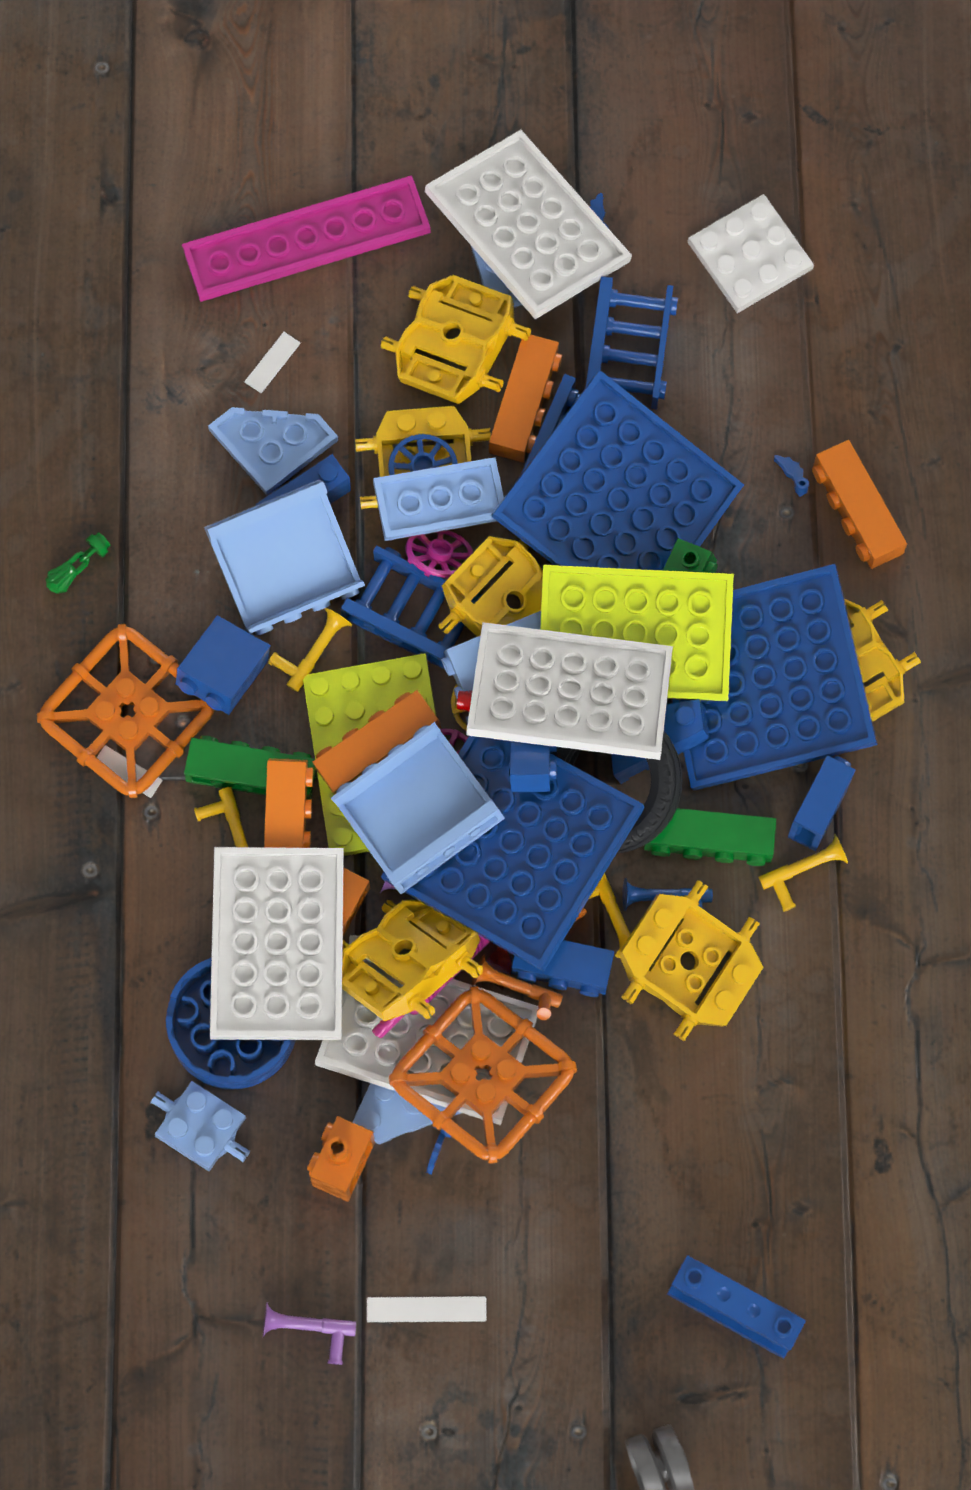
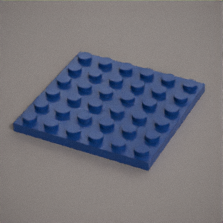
[491,370,744,571]
[672,564,878,791]
[381,736,645,972]

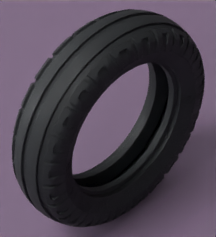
[550,731,682,854]

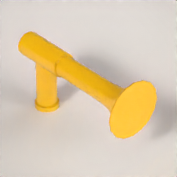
[268,608,352,692]
[194,787,248,847]
[758,834,848,912]
[589,873,631,958]

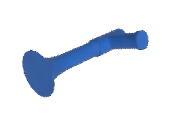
[622,878,713,911]

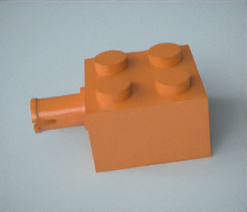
[307,1116,375,1202]

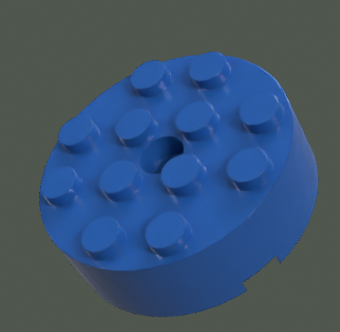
[166,958,296,1089]

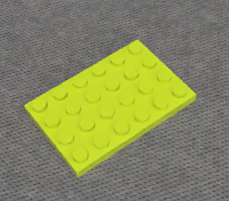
[540,565,734,701]
[303,653,436,856]

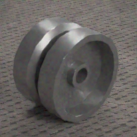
[625,1424,694,1490]

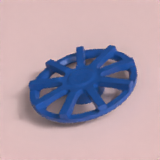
[388,434,458,475]

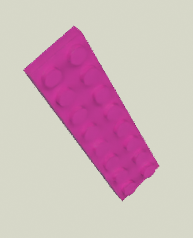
[182,175,431,302]

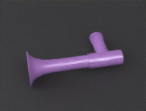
[263,1302,356,1365]

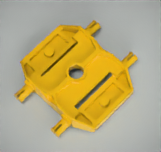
[381,275,531,404]
[355,406,491,510]
[438,536,543,637]
[844,599,921,722]
[619,880,764,1041]
[342,900,483,1021]

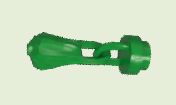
[46,532,111,594]

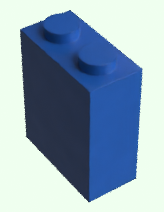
[175,615,271,715]
[788,755,856,851]

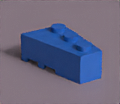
[611,699,710,784]

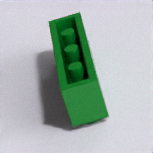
[184,736,317,800]
[645,808,777,866]

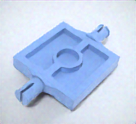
[151,1081,250,1171]

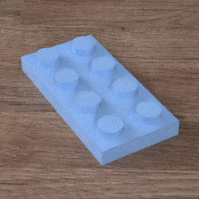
[373,457,504,541]

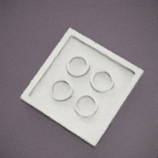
[688,194,814,313]

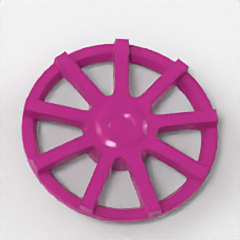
[405,530,473,579]

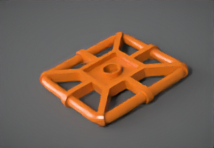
[37,624,215,798]
[388,986,577,1164]

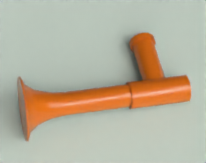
[472,955,563,1020]

